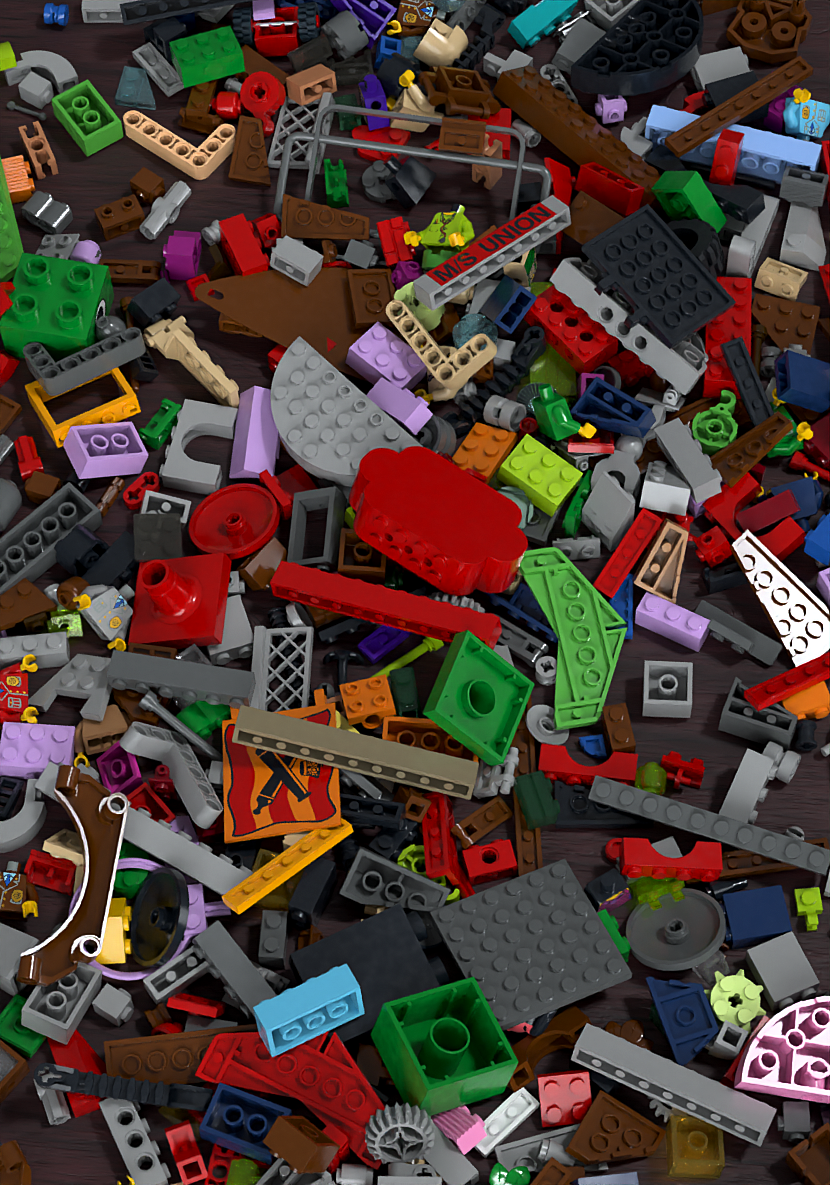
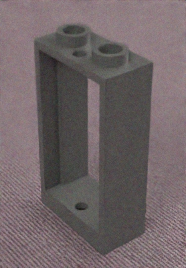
[287,486,346,573]

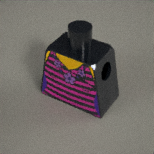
[584,868,633,913]

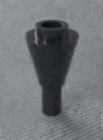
[702,878,748,902]

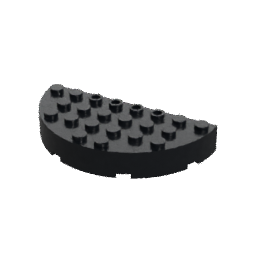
[571,0,704,96]

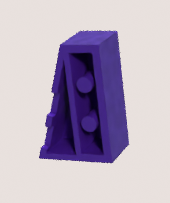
[330,0,397,51]

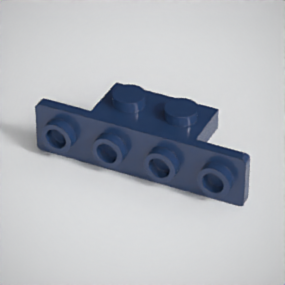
[484,583,558,644]

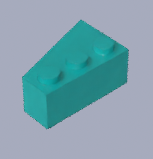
[507,0,579,49]

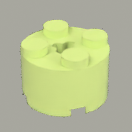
[394,282,445,332]

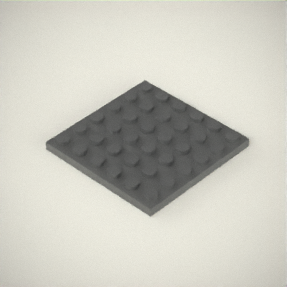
[430,859,632,1031]

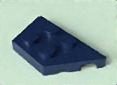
[645,976,719,1067]

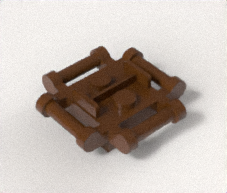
[418,65,501,120]

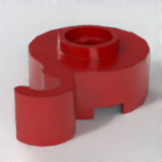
[240,71,286,138]

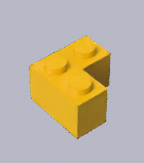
[95,898,132,964]

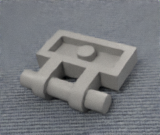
[473,747,519,799]

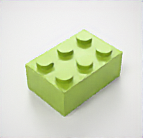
[496,434,583,517]

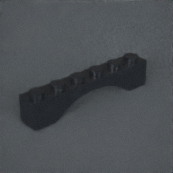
[644,144,765,225]

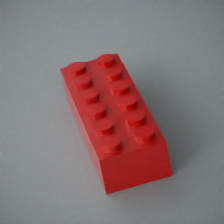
[703,276,752,399]

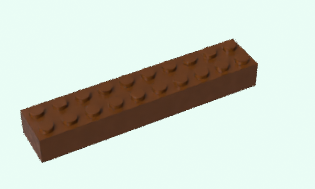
[493,65,666,215]

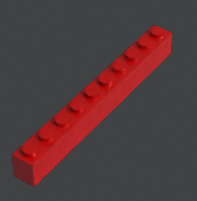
[270,561,502,650]

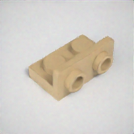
[754,257,808,301]

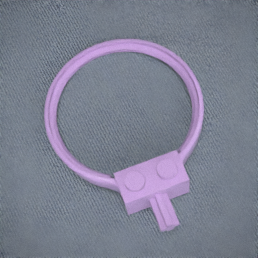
[68,858,231,981]

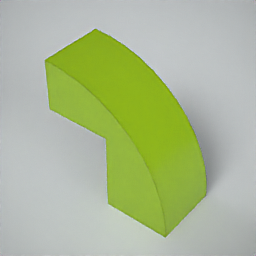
[0,41,17,71]

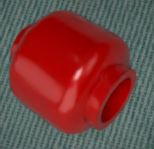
[212,91,244,120]

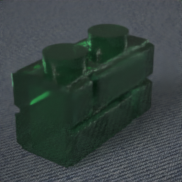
[389,667,421,718]
[513,771,560,830]

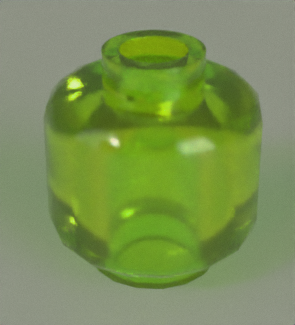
[635,762,667,796]

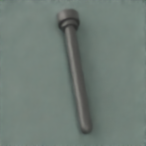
[138,690,223,762]

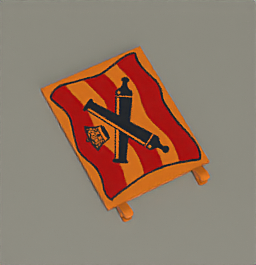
[222,689,342,844]

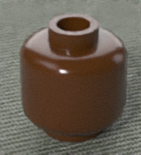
[57,576,90,611]

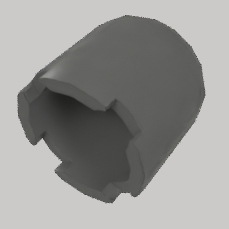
[0,478,22,533]

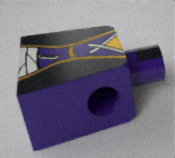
[358,74,390,131]

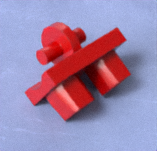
[658,751,705,790]

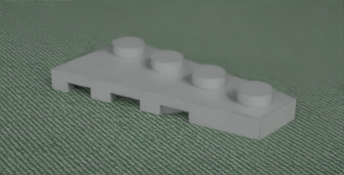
[494,1123,608,1173]

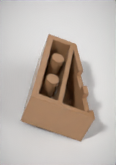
[632,518,689,604]

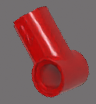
[14,435,45,482]

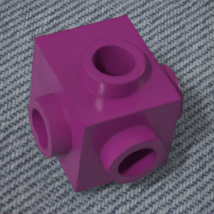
[391,261,424,290]

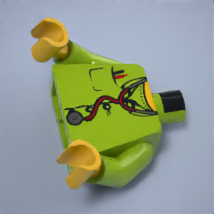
[404,204,475,254]

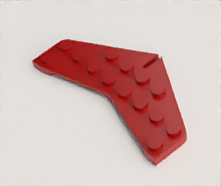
[195,1030,385,1170]

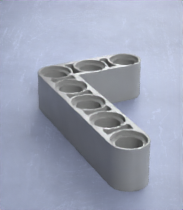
[726,194,780,278]
[119,722,223,829]

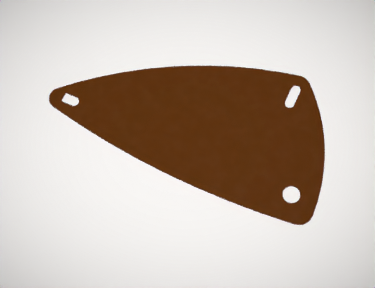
[195,267,447,402]

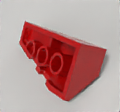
[544,157,576,254]
[46,1029,107,1118]

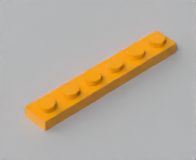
[222,818,353,914]

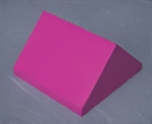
[96,740,143,796]

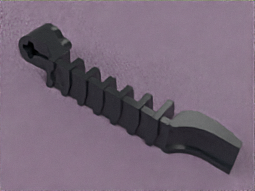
[419,3,506,97]
[442,326,547,436]
[34,1063,214,1113]

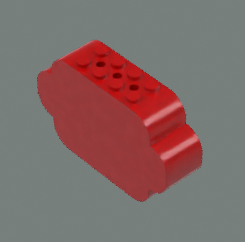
[349,446,528,596]

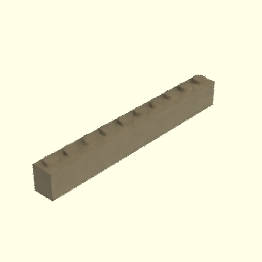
[232,705,479,800]

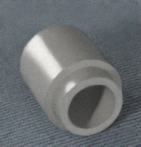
[336,1163,374,1185]

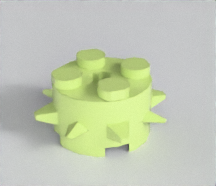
[704,969,766,1036]

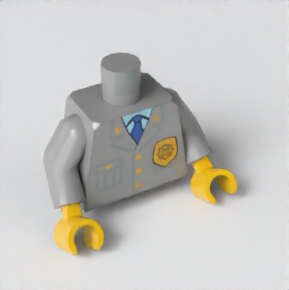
[73,584,135,651]

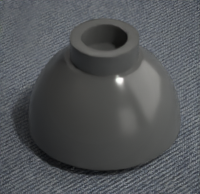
[96,316,126,342]

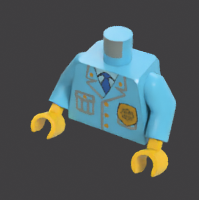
[783,88,830,142]

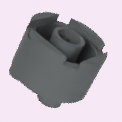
[321,10,369,62]

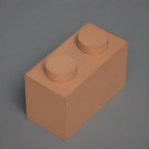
[285,64,337,106]

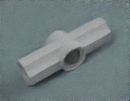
[139,181,192,240]

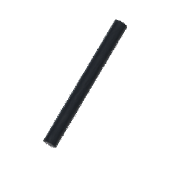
[690,162,776,190]

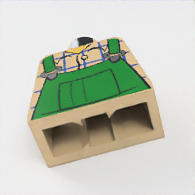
[503,247,537,287]

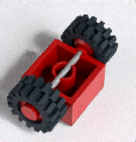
[233,2,321,57]

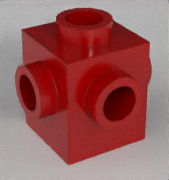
[251,213,282,249]
[693,526,733,568]

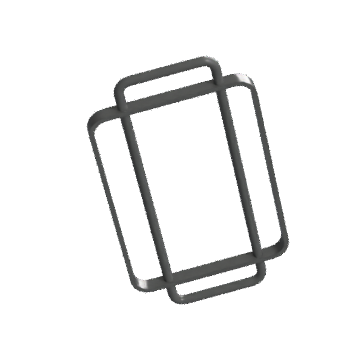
[273,105,551,281]

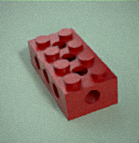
[524,284,618,374]

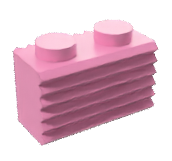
[431,1105,487,1155]

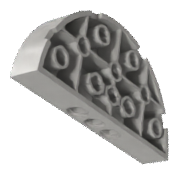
[549,257,709,395]
[271,336,423,487]

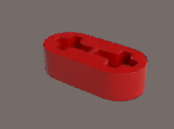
[123,472,161,510]

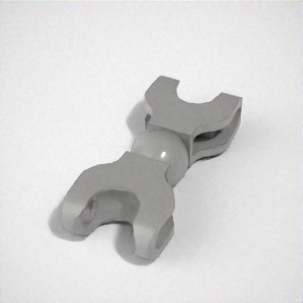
[591,404,666,500]

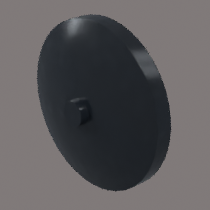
[128,867,189,968]

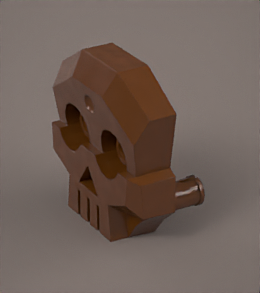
[726,0,812,64]

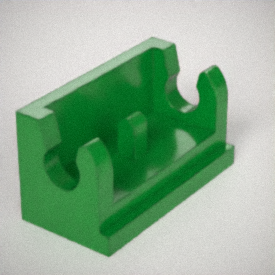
[324,159,349,208]
[138,398,182,450]

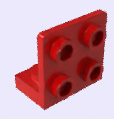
[259,464,318,520]

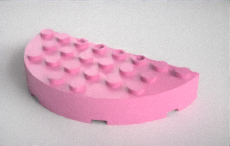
[734,996,830,1104]

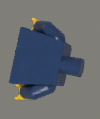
[752,472,824,533]

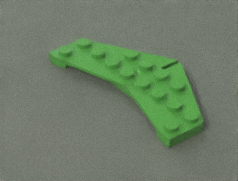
[519,547,627,731]

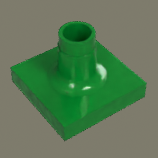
[423,630,534,766]

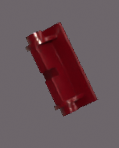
[148,765,178,802]

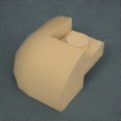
[413,18,468,67]

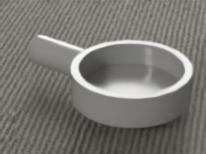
[286,601,314,636]

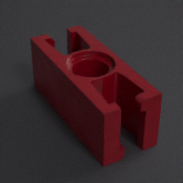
[736,489,801,534]

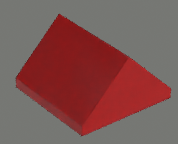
[126,782,176,824]

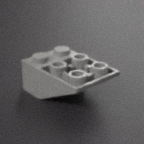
[581,471,635,552]

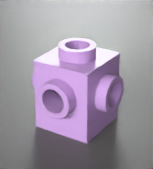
[595,94,627,124]

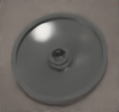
[626,888,726,971]

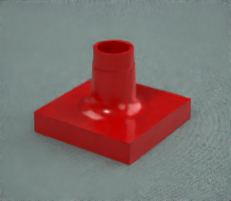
[128,552,232,649]

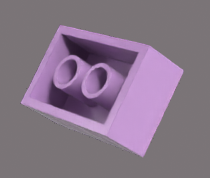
[345,322,427,390]
[63,421,149,479]
[0,722,76,779]

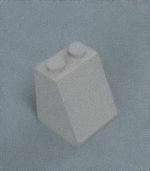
[0,923,40,997]

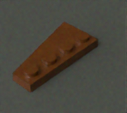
[281,194,370,241]

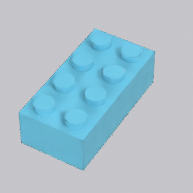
[253,964,365,1058]

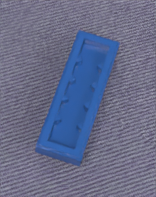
[609,573,633,639]

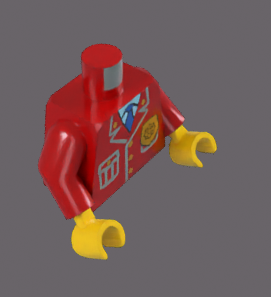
[0,654,39,725]

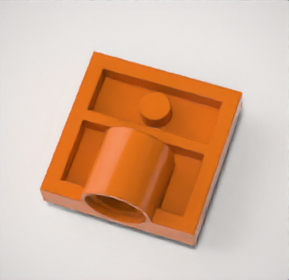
[339,674,396,729]

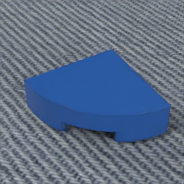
[579,734,607,759]

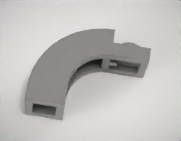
[4,50,79,94]
[0,779,47,853]

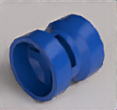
[44,3,69,26]

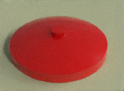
[189,483,280,560]

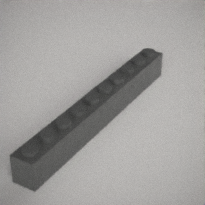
[588,775,830,876]

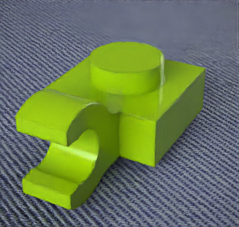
[794,887,823,931]

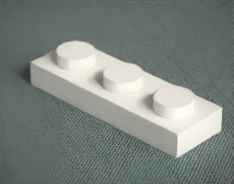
[474,1087,540,1158]

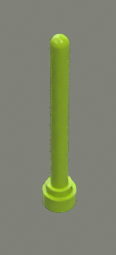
[370,636,444,678]

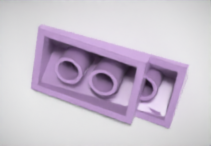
[229,386,281,478]

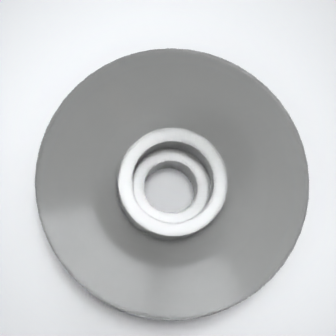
[526,705,569,745]

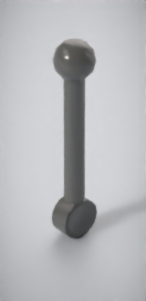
[7,101,47,121]

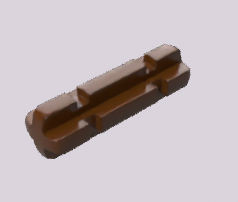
[95,476,125,517]

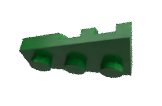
[562,470,594,540]

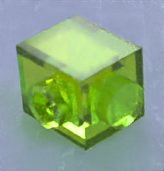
[226,1159,262,1185]

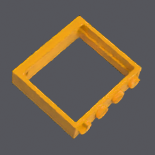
[25,367,141,448]

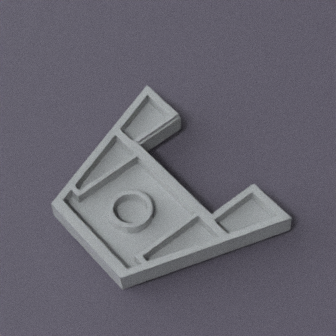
[28,654,112,721]

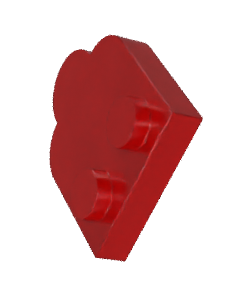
[352,125,411,162]

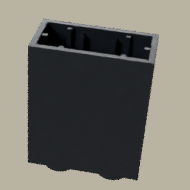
[288,903,450,1047]

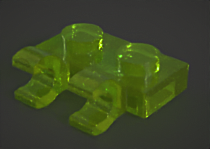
[629,877,685,911]

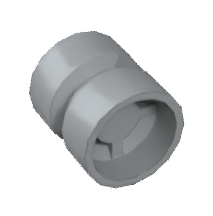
[483,395,527,432]
[762,741,801,784]

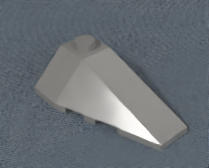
[779,201,826,271]

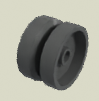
[400,415,457,456]

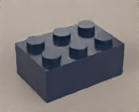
[199,1082,292,1166]

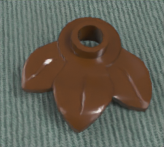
[605,1019,654,1051]

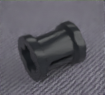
[795,720,817,751]

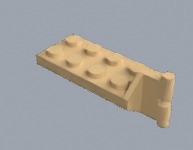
[146,315,240,408]

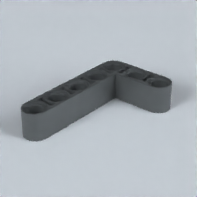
[23,327,146,396]

